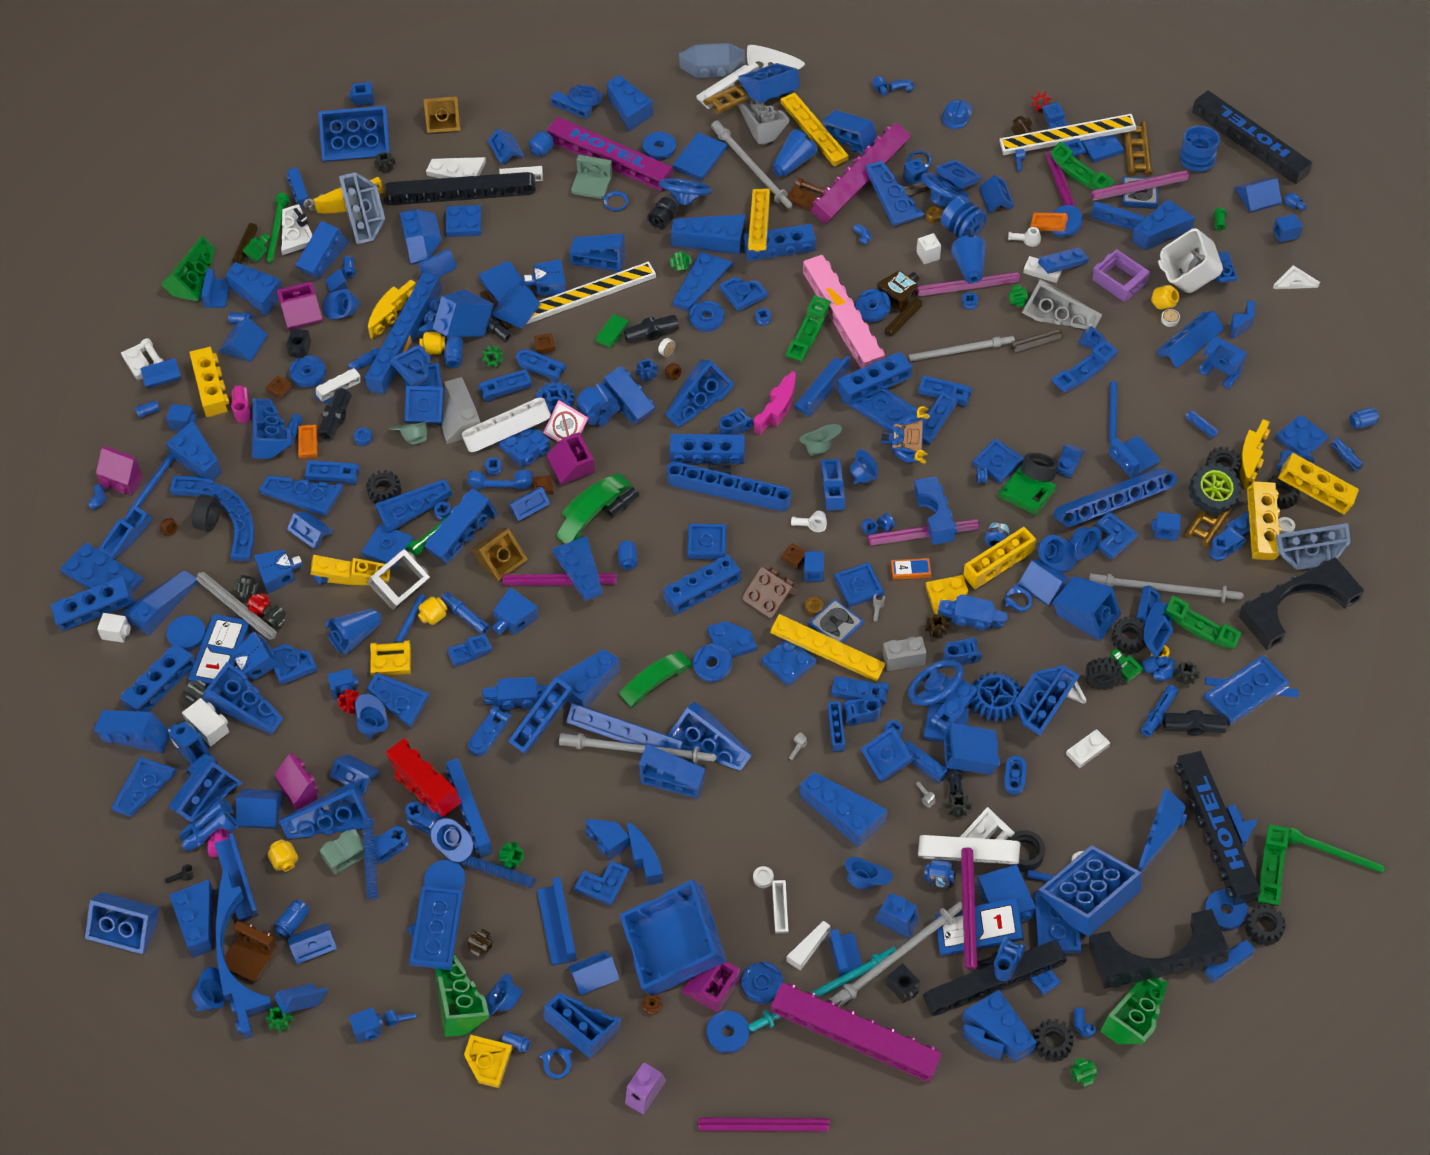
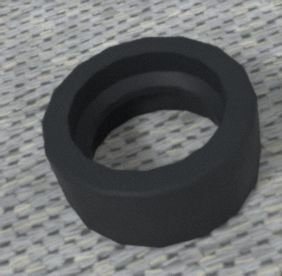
[1021,452,1059,482]
[192,494,220,532]
[1008,830,1045,872]

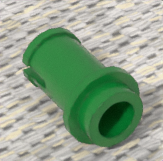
[1213,208,1227,231]

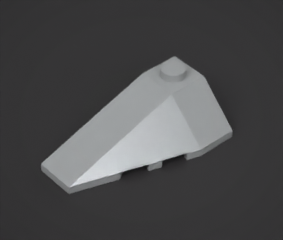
[738,99,789,144]
[1022,279,1103,329]
[442,377,480,444]

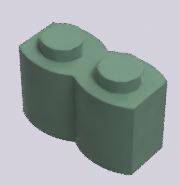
[320,829,370,875]

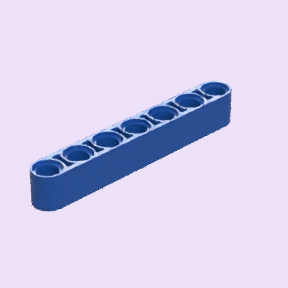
[666,462,791,511]
[1054,468,1177,527]

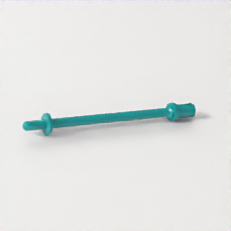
[748,946,897,1032]

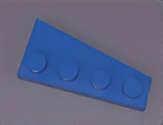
[865,161,925,227]
[673,252,733,311]
[259,475,344,517]
[375,479,453,533]
[552,536,602,601]

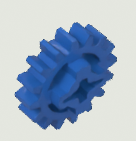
[535,381,575,417]

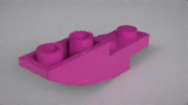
[753,371,796,435]

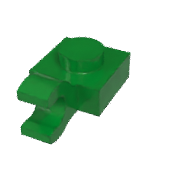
[242,233,270,262]
[1108,649,1143,683]

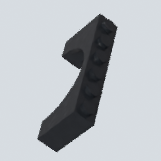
[1239,557,1364,650]
[1089,909,1229,989]

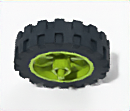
[1188,463,1242,514]

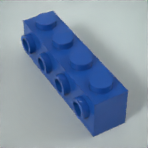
[663,554,741,615]

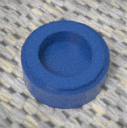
[354,428,373,446]

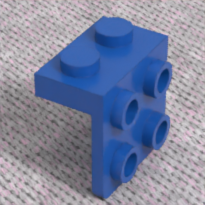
[1108,436,1160,478]

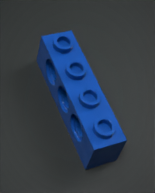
[743,224,816,261]
[837,352,912,406]
[670,434,745,464]
[51,576,135,632]
[120,643,195,712]
[508,677,574,755]

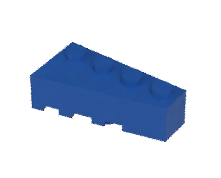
[671,214,746,254]
[424,488,499,565]
[799,772,888,847]

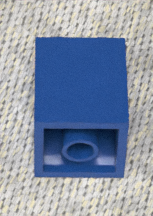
[433,289,494,337]
[1053,576,1121,640]

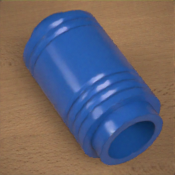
[444,336,463,368]
[274,899,310,938]

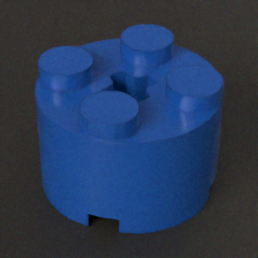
[576,383,620,427]

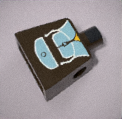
[877,271,919,312]

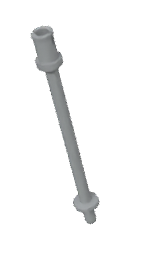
[711,120,792,209]
[1089,573,1244,603]
[559,733,717,764]
[829,902,963,1008]

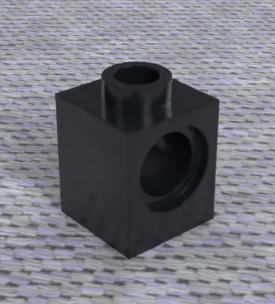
[286,329,311,358]
[886,963,920,1003]

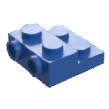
[498,427,551,469]

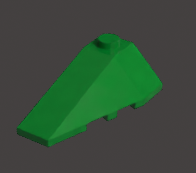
[161,235,215,301]
[435,955,489,1037]
[1100,977,1168,1044]

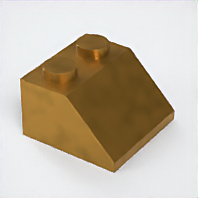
[424,96,461,133]
[471,527,528,581]

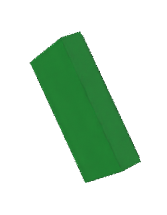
[595,314,629,349]

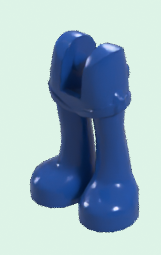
[179,798,238,851]

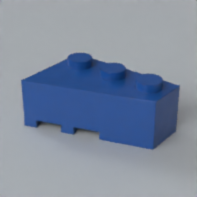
[822,110,877,156]
[639,744,706,799]
[168,757,243,822]
[962,990,1037,1063]

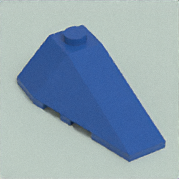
[665,360,735,427]
[202,662,283,735]
[279,781,371,839]
[1137,789,1187,875]

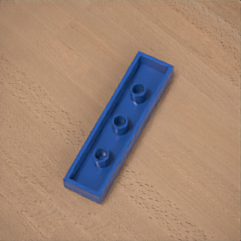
[445,758,493,858]

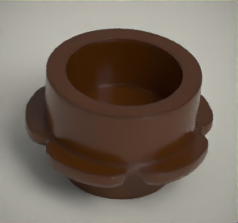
[665,363,682,380]
[160,518,178,536]
[641,994,663,1015]

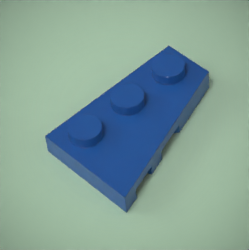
[367,673,429,728]
[111,757,177,817]

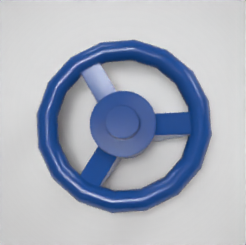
[921,173,970,207]
[659,178,712,205]
[908,659,964,706]

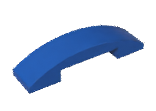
[1042,102,1086,157]
[1051,340,1118,393]

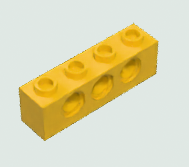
[190,346,229,417]
[1278,453,1359,515]
[1247,482,1281,560]
[963,527,1036,590]

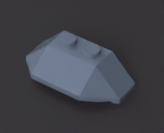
[679,43,745,78]
[339,172,385,244]
[1276,523,1351,570]

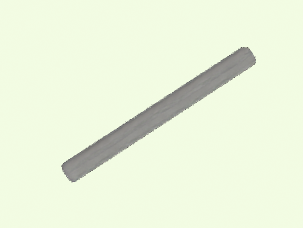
[196,572,277,640]

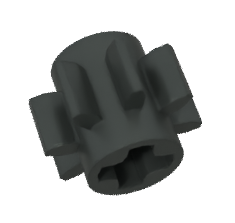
[374,152,396,173]
[233,575,259,598]
[262,605,287,628]
[1174,660,1200,686]
[182,679,206,705]
[945,792,972,819]

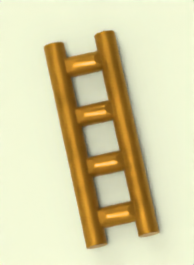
[703,83,751,114]
[1124,121,1152,176]
[1185,481,1242,547]

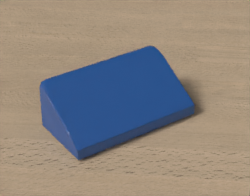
[419,249,457,276]

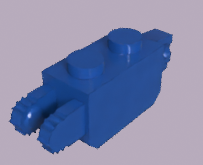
[938,595,1008,631]
[482,677,549,710]

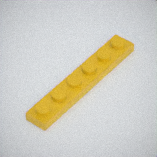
[781,92,849,167]
[748,189,770,251]
[770,614,886,682]

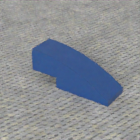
[821,459,845,511]
[98,505,154,559]
[1144,602,1174,657]
[627,823,663,886]

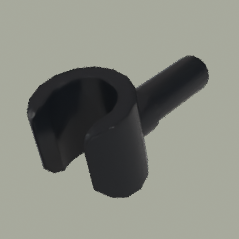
[294,208,309,227]
[165,864,194,883]

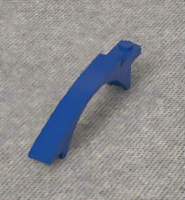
[216,870,274,1039]

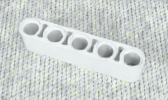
[462,398,551,452]
[918,835,1020,864]

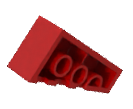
[385,738,462,817]

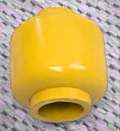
[1151,285,1179,310]
[420,332,445,355]
[418,596,447,625]
[267,840,298,872]

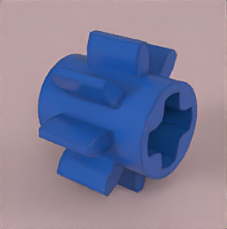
[636,359,658,381]

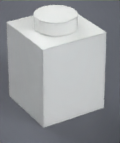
[917,233,941,264]
[97,613,131,643]

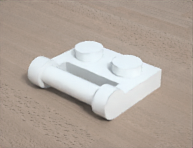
[121,338,164,381]
[960,807,1015,840]

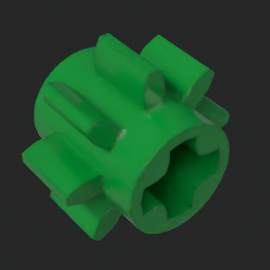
[669,251,692,271]
[1008,285,1028,307]
[482,344,504,367]
[498,842,524,868]
[265,1005,294,1033]
[1070,1057,1097,1087]

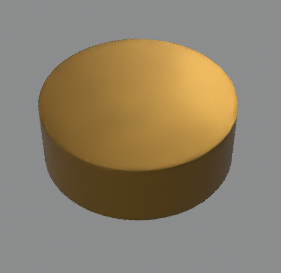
[926,206,943,223]
[805,596,824,616]

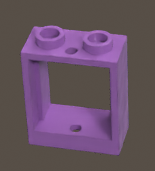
[1092,249,1150,302]

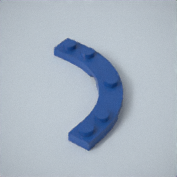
[170,476,255,562]

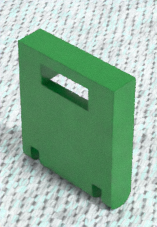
[998,468,1057,515]

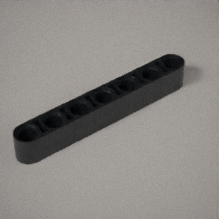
[923,940,1067,1016]

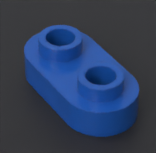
[1004,756,1027,795]

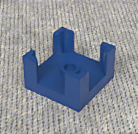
[1199,336,1247,389]

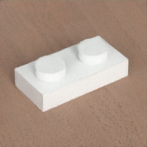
[1023,256,1062,283]
[1066,729,1110,768]

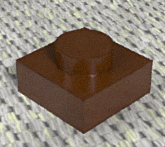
[534,333,555,354]
[266,375,292,399]
[533,475,554,495]
[781,543,807,569]

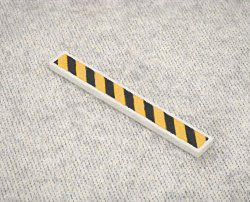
[999,114,1136,155]
[527,262,656,324]

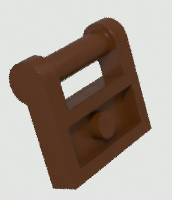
[787,177,827,211]

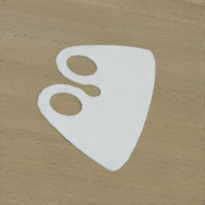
[747,45,805,69]

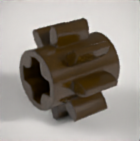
[1011,115,1032,135]
[925,614,949,639]
[467,929,494,957]

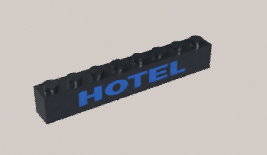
[1192,90,1313,184]
[1174,751,1261,906]

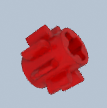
[1031,91,1051,111]
[247,593,272,617]
[338,689,360,714]

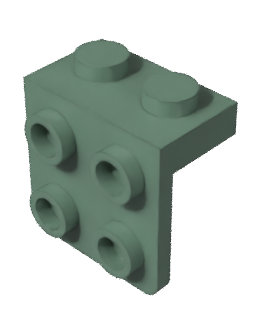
[571,155,612,199]

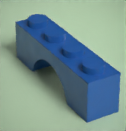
[914,476,957,545]

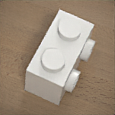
[182,698,229,747]

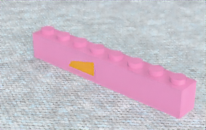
[803,255,885,368]

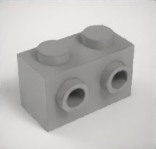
[883,637,927,671]

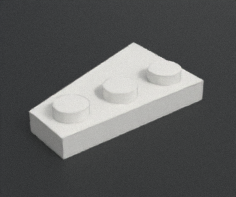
[426,157,486,178]
[281,204,312,255]

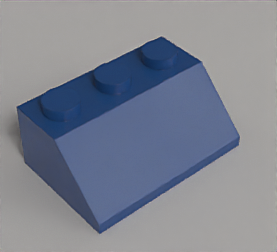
[738,63,799,103]
[85,892,159,954]

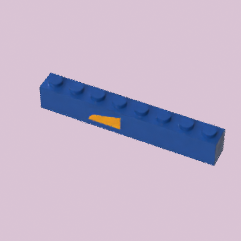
[365,272,442,395]

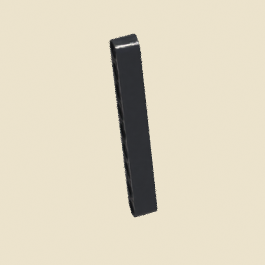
[383,172,536,205]

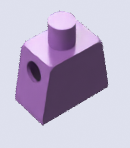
[625,1063,666,1115]

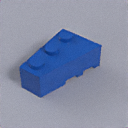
[607,75,653,132]
[1132,199,1195,250]
[296,221,349,280]
[569,234,626,272]
[226,262,283,317]
[602,366,655,426]
[166,420,222,480]
[551,649,620,707]
[94,710,170,753]
[169,879,214,958]
[543,993,621,1059]

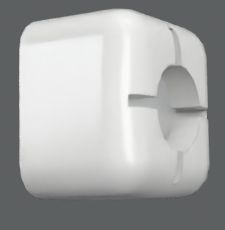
[1158,228,1223,293]

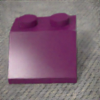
[96,446,144,496]

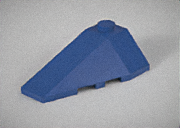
[252,398,291,459]
[120,571,198,635]
[668,701,752,771]

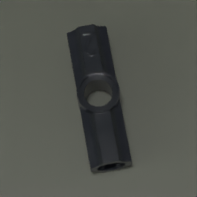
[623,315,679,343]
[317,388,352,441]
[1163,710,1227,736]

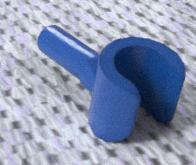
[1014,149,1026,172]
[385,1010,416,1026]

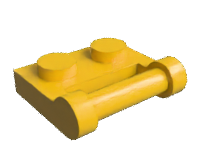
[370,640,411,677]

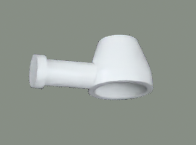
[1008,227,1041,247]
[791,511,827,532]

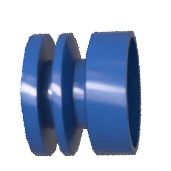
[1180,126,1220,172]
[940,195,987,238]

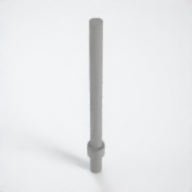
[908,336,1015,362]

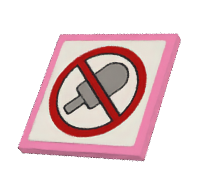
[543,401,588,442]

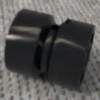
[647,197,679,230]

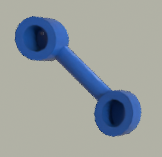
[467,470,533,490]

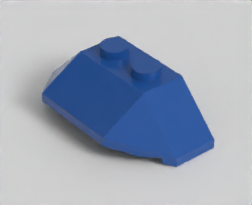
[399,209,442,265]
[1014,665,1080,736]

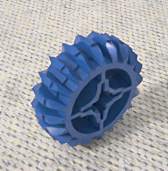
[970,671,1022,723]

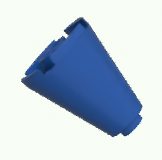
[773,129,818,177]
[951,235,986,283]
[325,608,382,655]

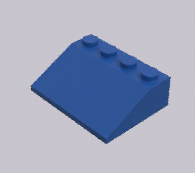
[318,106,390,162]
[1038,845,1141,937]

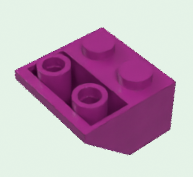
[277,281,323,330]
[546,432,595,485]
[274,753,319,811]
[682,962,740,1013]

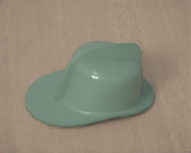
[389,420,429,444]
[799,424,842,456]

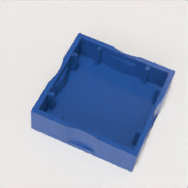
[619,879,727,996]

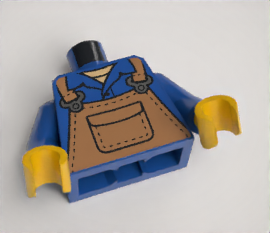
[881,406,930,464]

